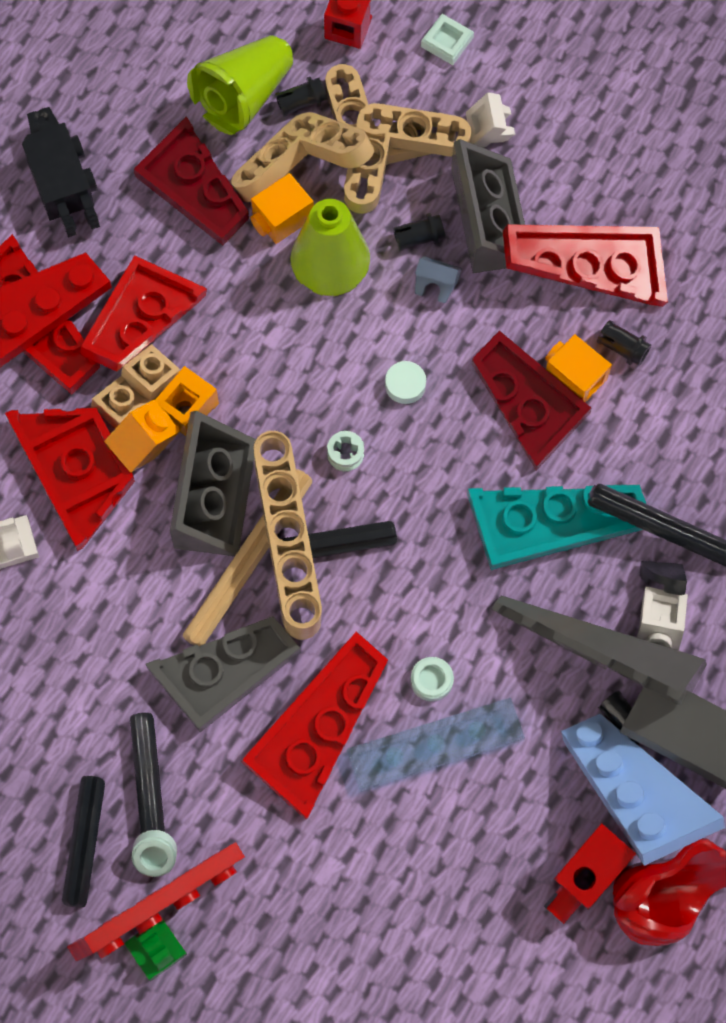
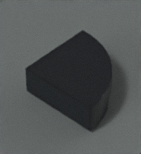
[640,561,687,595]

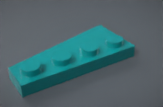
[467,485,646,570]

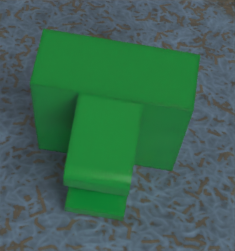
[124,920,187,982]

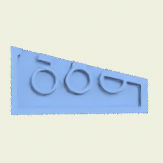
[561,714,725,866]

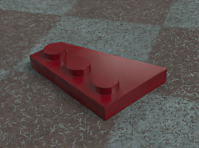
[133,116,249,246]
[472,330,592,471]

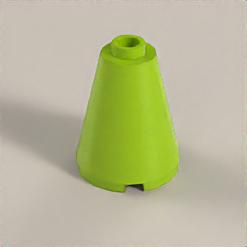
[187,35,293,135]
[291,199,370,296]

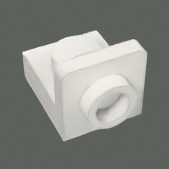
[637,587,688,651]

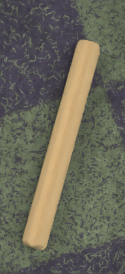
[183,469,312,646]

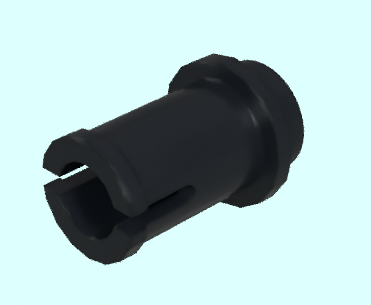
[275,77,327,117]
[393,213,445,251]
[597,320,652,366]
[598,691,640,745]

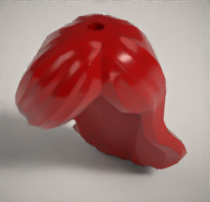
[613,838,726,946]

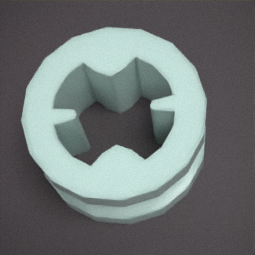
[327,431,364,472]

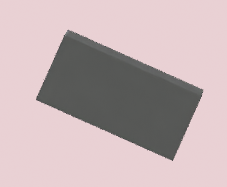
[451,139,525,273]
[170,411,256,557]
[620,686,726,789]

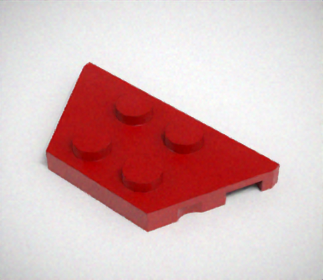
[5,408,135,551]

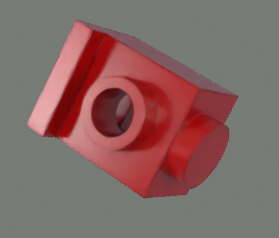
[324,0,372,49]

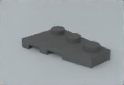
[146,616,301,732]

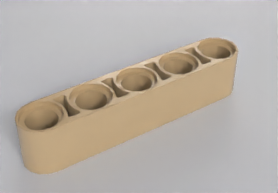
[254,431,322,640]

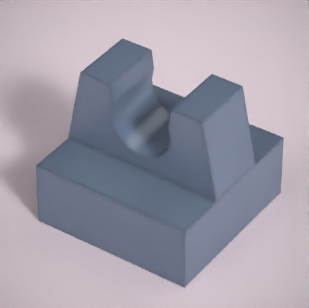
[415,256,462,303]

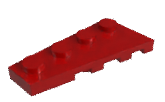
[0,252,112,367]
[241,631,388,819]

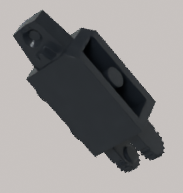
[22,107,100,238]

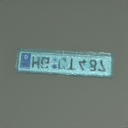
[346,698,525,792]

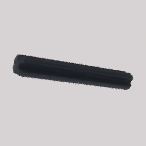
[587,484,726,567]

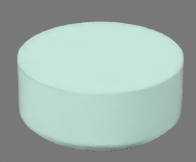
[385,361,426,404]
[411,657,454,701]
[132,830,177,877]

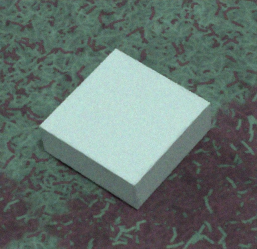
[421,14,474,65]

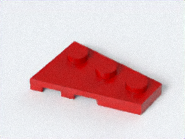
[80,255,207,372]

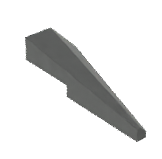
[492,595,707,705]

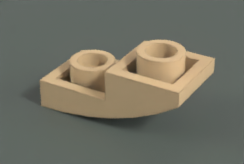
[91,344,180,428]

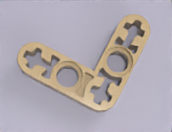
[325,64,456,166]
[344,103,471,214]
[231,112,374,202]

